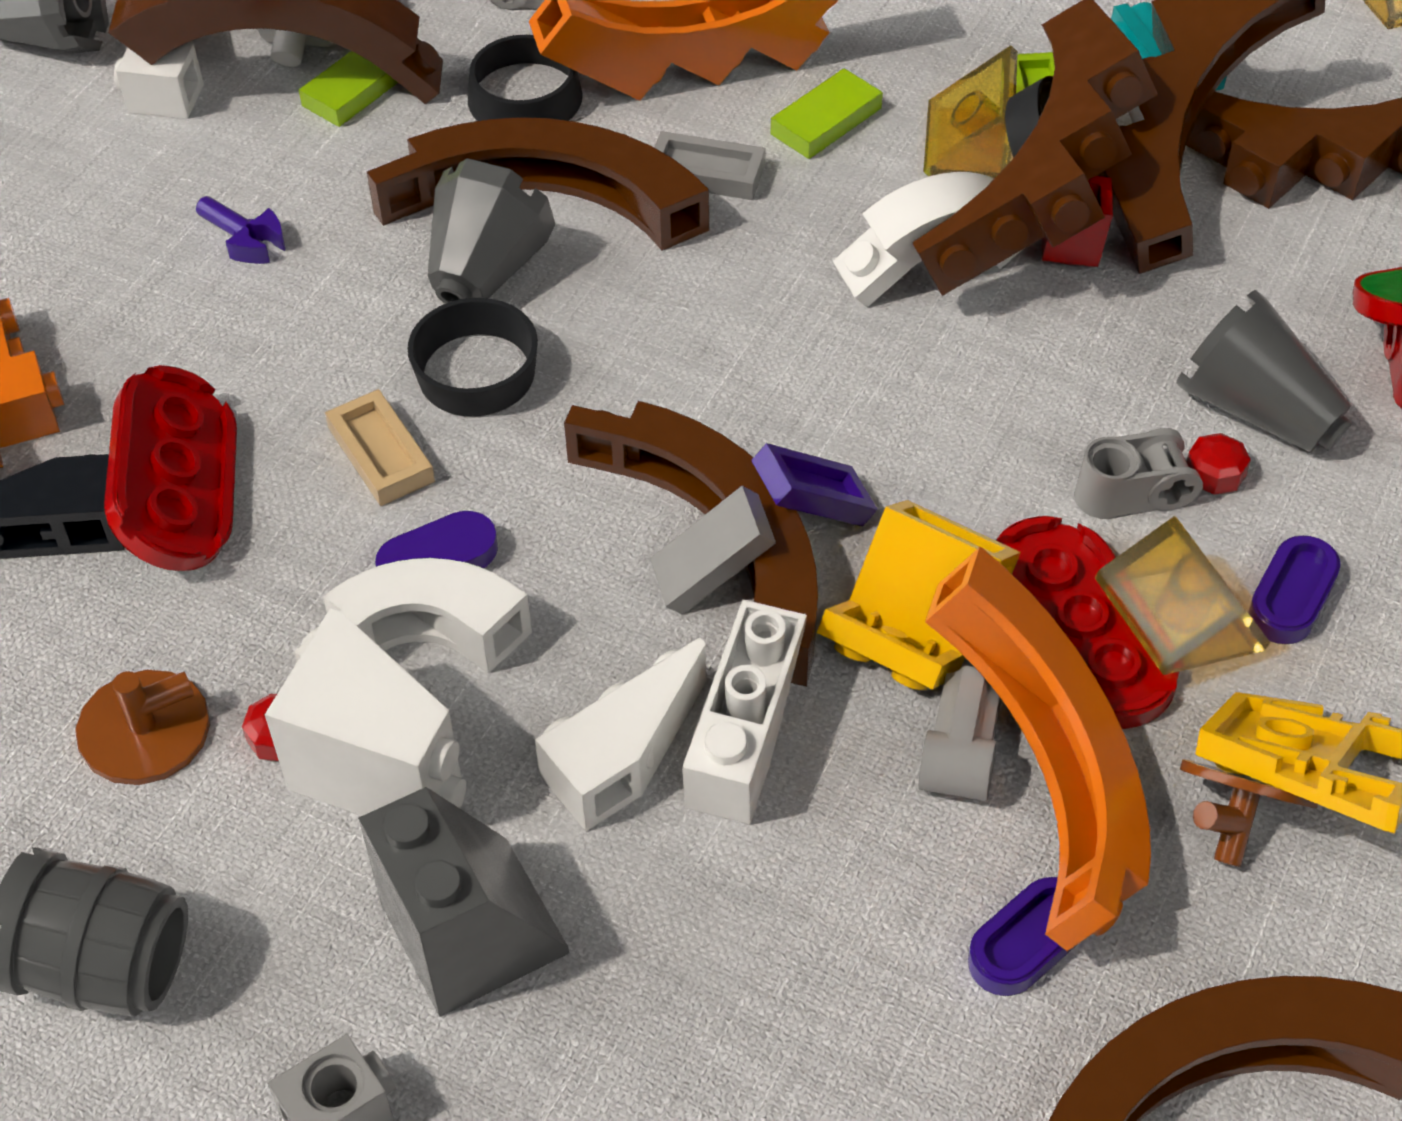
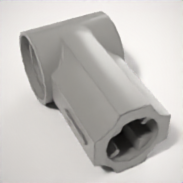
[918,666,1002,801]

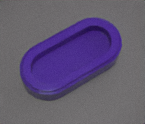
[375,511,498,568]
[1248,535,1341,644]
[968,877,1078,996]

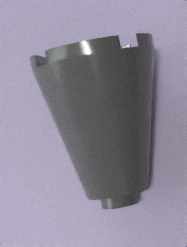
[1176,290,1352,453]

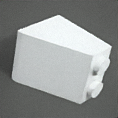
[265,608,466,816]

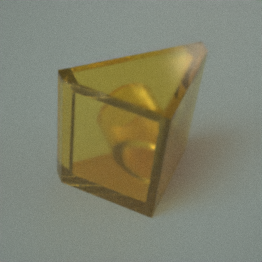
[923,45,1018,178]
[1095,516,1270,675]

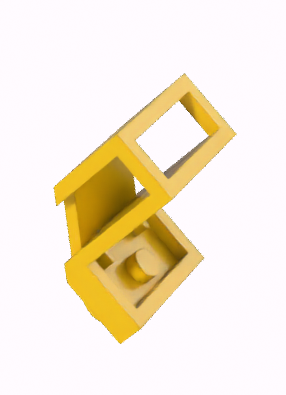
[817,500,1021,691]

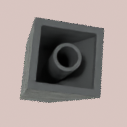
[358,787,569,1017]

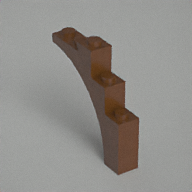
[912,0,1158,296]
[1097,0,1325,274]
[1186,91,1402,209]

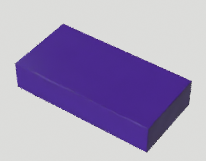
[751,443,878,527]

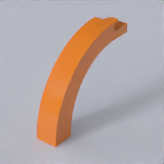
[925,546,1151,951]

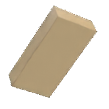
[325,389,435,507]

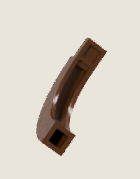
[108,0,443,104]
[366,118,710,251]
[564,401,818,687]
[1049,976,1402,1121]

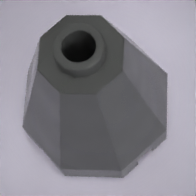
[0,0,109,53]
[427,158,555,304]

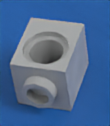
[267,1034,396,1121]

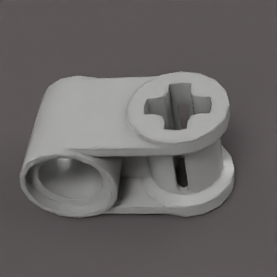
[1074,428,1203,519]

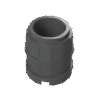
[0,847,188,1016]

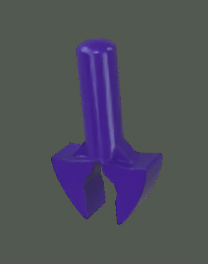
[196,196,286,264]

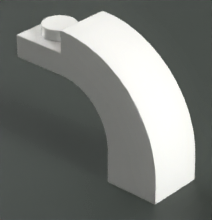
[833,172,1022,307]
[294,558,532,674]

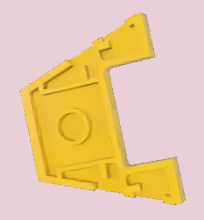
[1195,692,1402,834]

